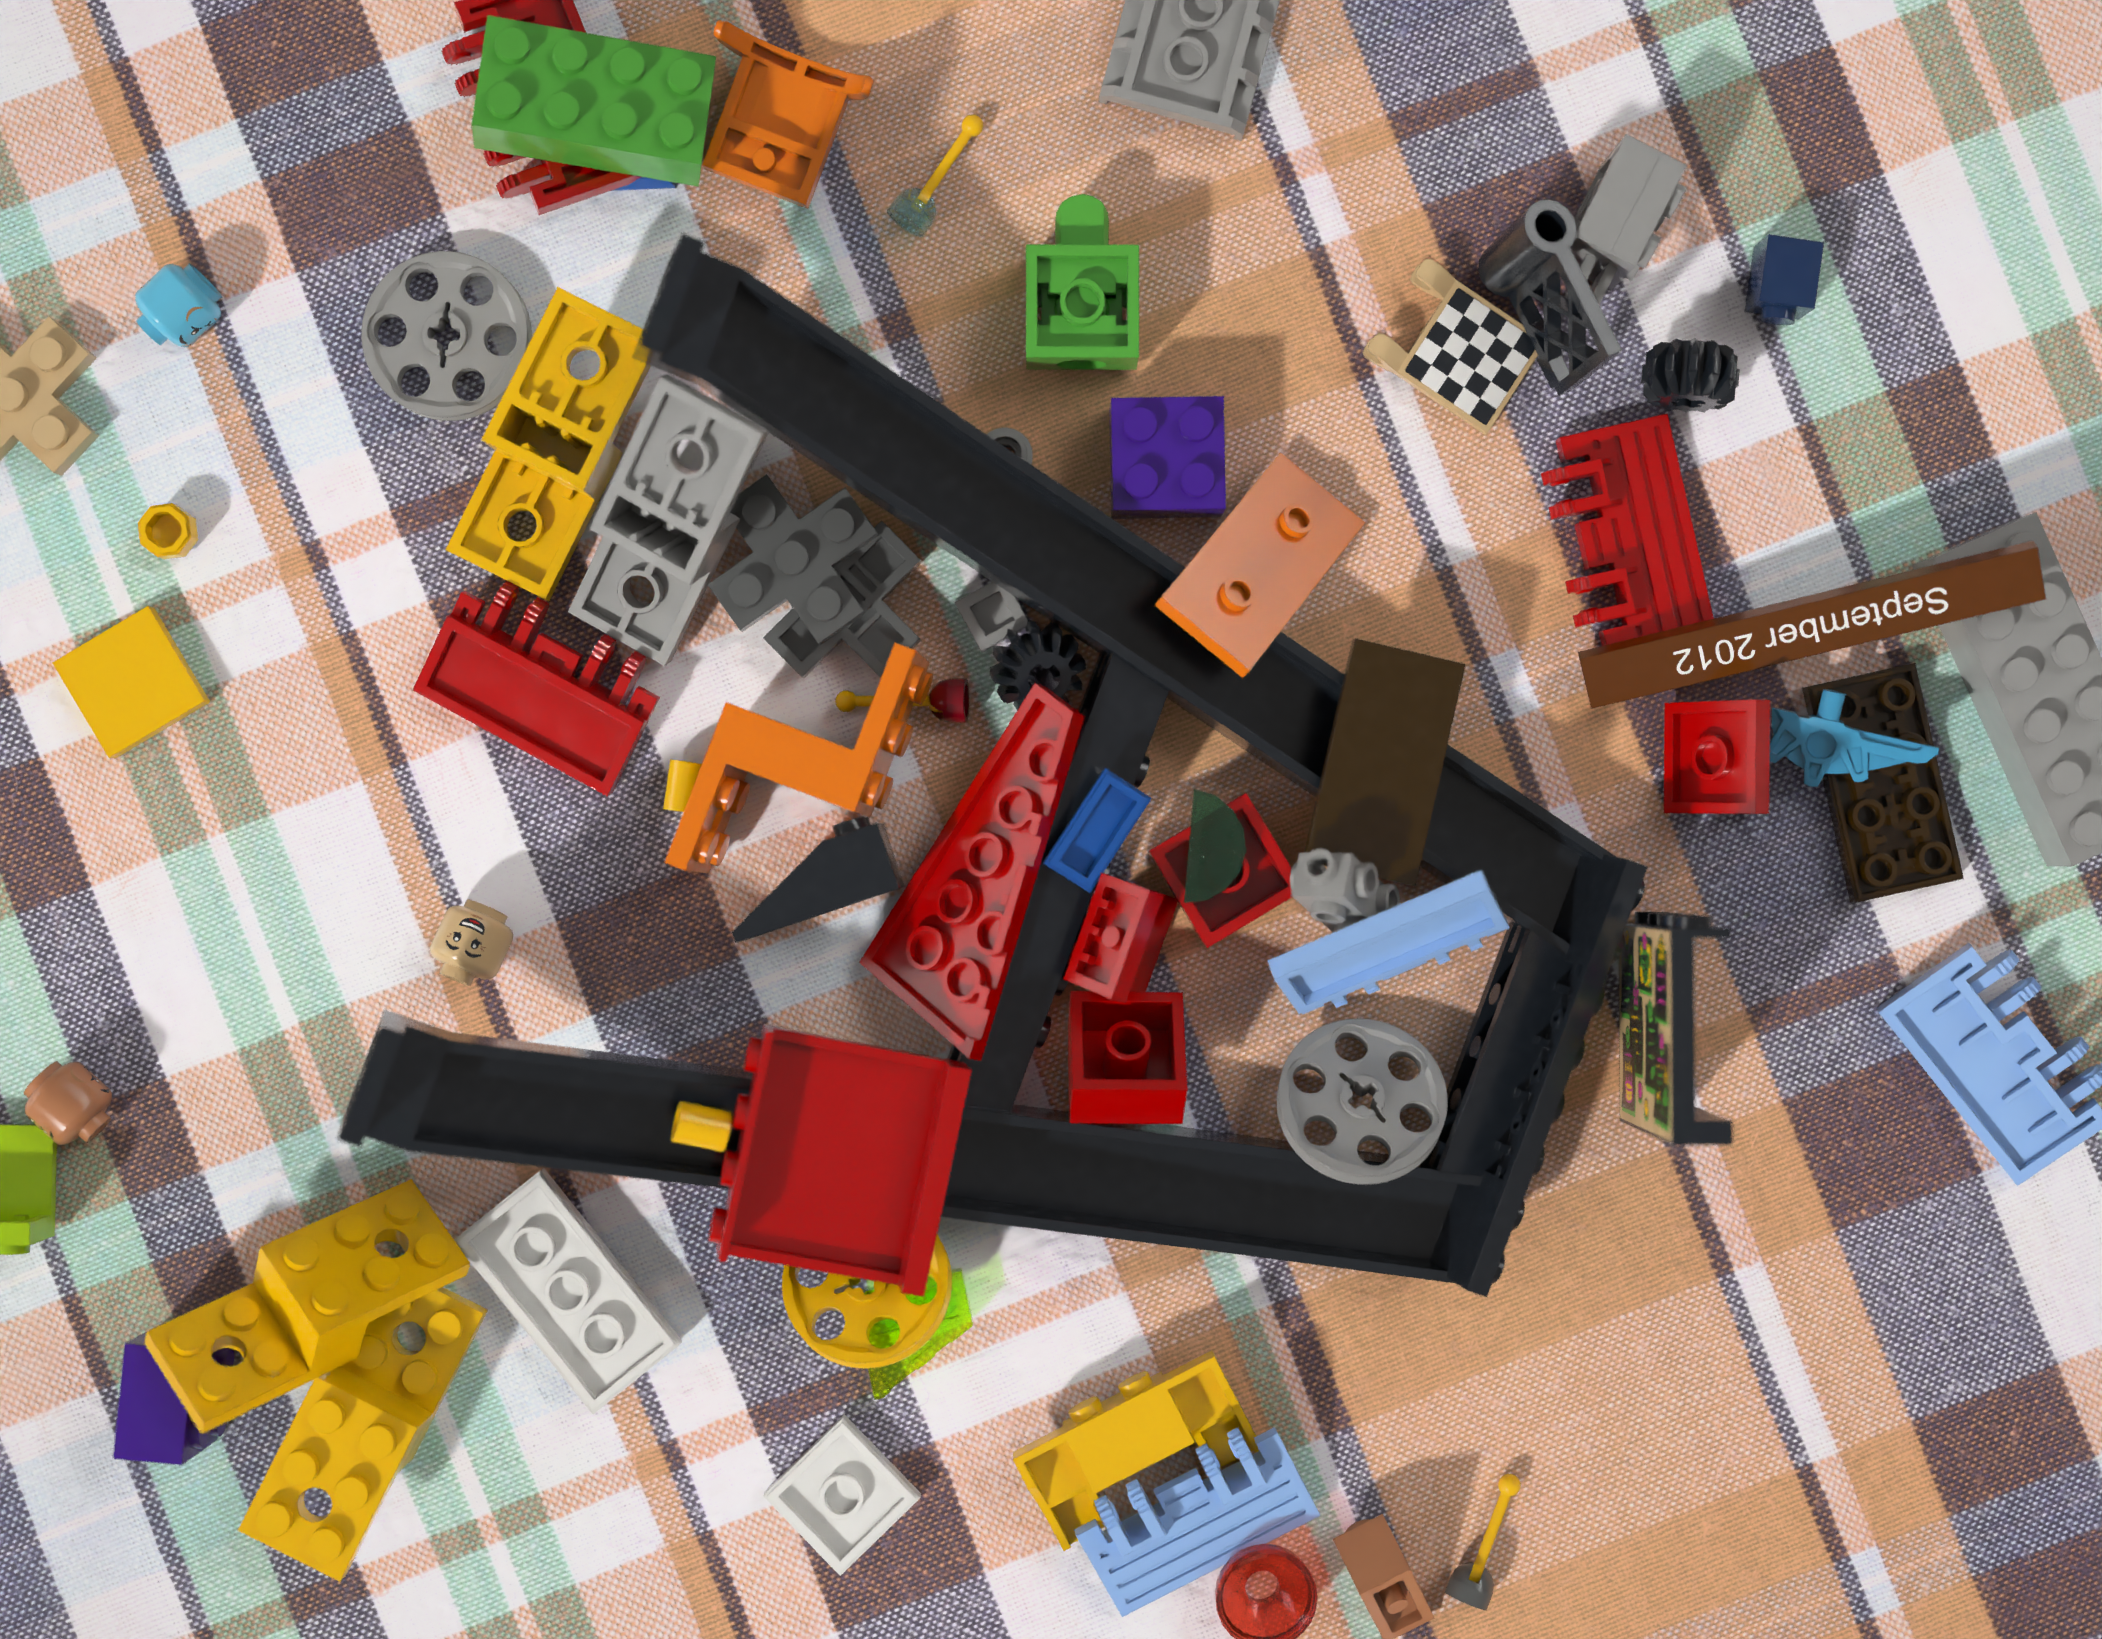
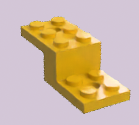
[445,287,651,601]
[145,1179,470,1434]
[238,1287,488,1582]

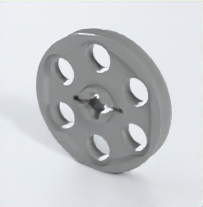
[361,251,532,421]
[1277,1018,1448,1185]

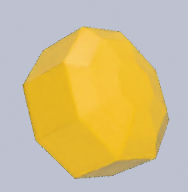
[138,503,198,559]

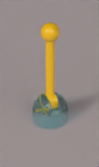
[887,114,983,237]

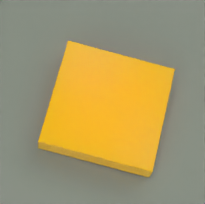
[52,606,210,759]

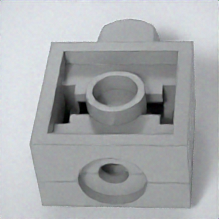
[1563,134,1687,305]

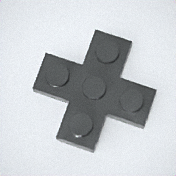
[708,474,879,645]
[763,521,922,679]

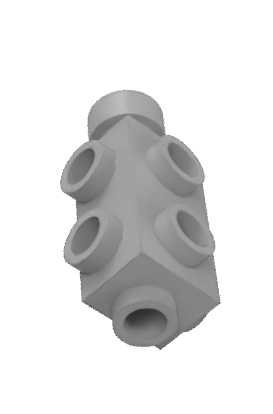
[1290,849,1400,932]

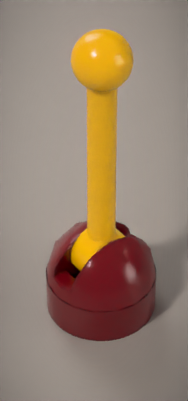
[835,678,969,723]

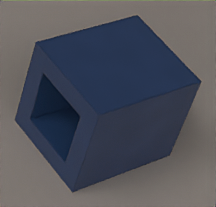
[1744,234,1824,325]

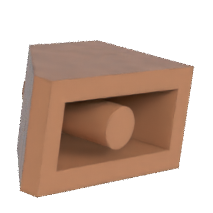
[1333,1514,1434,1639]

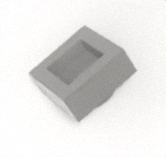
[955,582,1028,653]

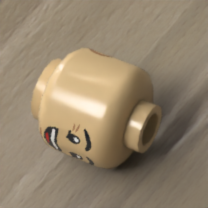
[430,899,514,986]

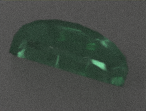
[1184,789,1246,903]

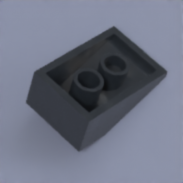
[732,816,905,943]

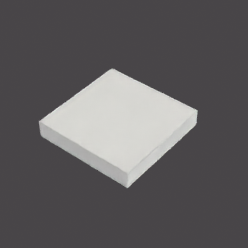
[763,1414,921,1576]

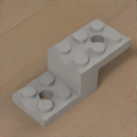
[568,374,769,666]

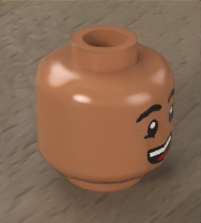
[24,1061,112,1145]

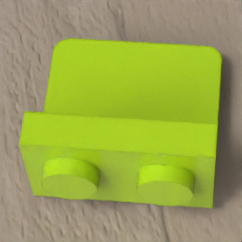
[0,1124,57,1255]

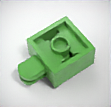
[1026,194,1139,370]

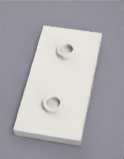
[454,1168,682,1415]

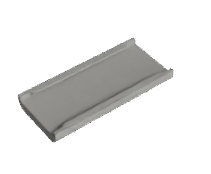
[1099,0,1280,141]

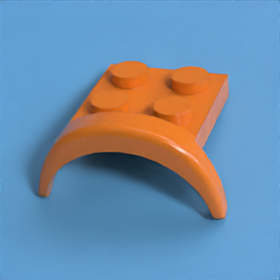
[702,20,874,209]

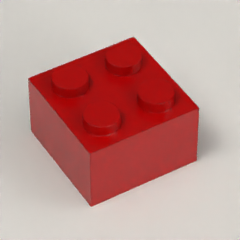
[1148,793,1292,948]
[1068,991,1188,1124]

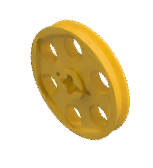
[782,1234,952,1369]

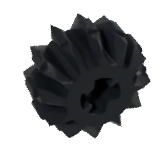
[1641,338,1740,413]
[990,620,1086,710]

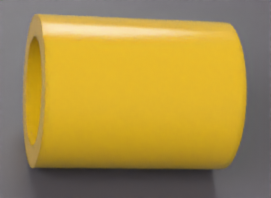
[663,759,702,812]
[671,1101,733,1152]

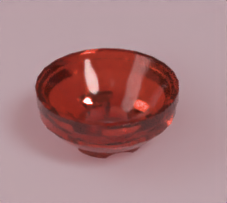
[1215,1544,1318,1639]

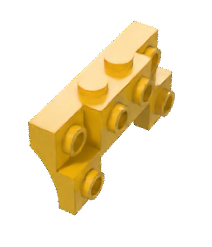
[1013,1350,1260,1551]

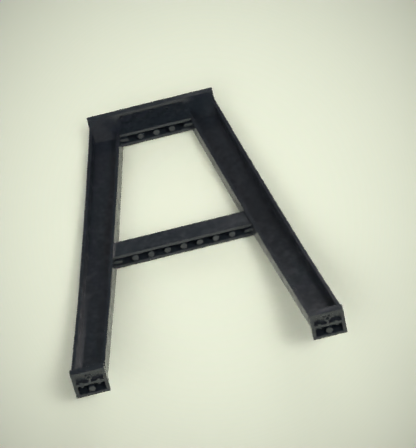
[337,233,1648,1297]

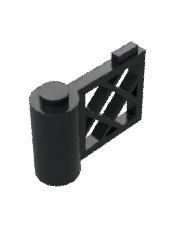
[1478,199,1622,396]

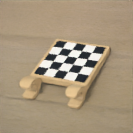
[1363,259,1538,435]

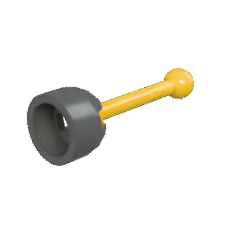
[1445,1474,1521,1611]

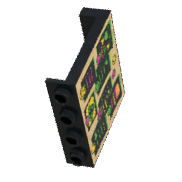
[1618,912,1733,1145]

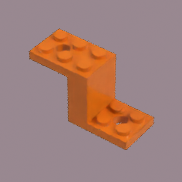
[664,643,933,874]

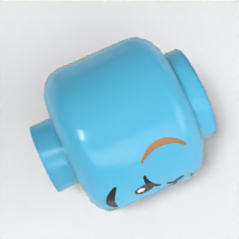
[135,263,222,347]

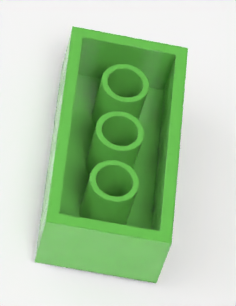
[471,15,716,187]

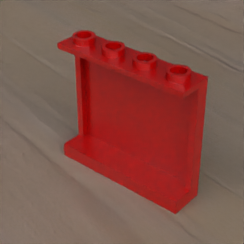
[708,1024,972,1297]

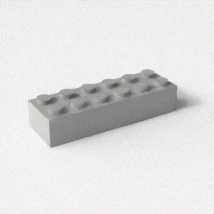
[1912,512,2102,866]

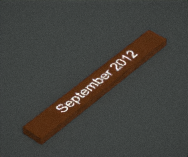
[1578,540,2046,709]

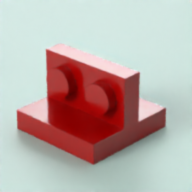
[1664,699,1770,814]

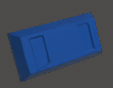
[1043,768,1152,893]

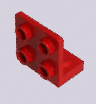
[1064,872,1177,1003]

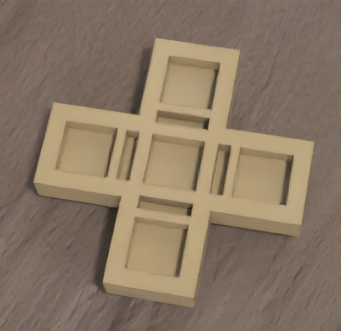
[0,316,99,476]

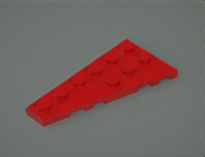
[859,683,1085,1061]

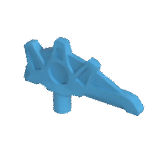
[1770,689,1939,787]

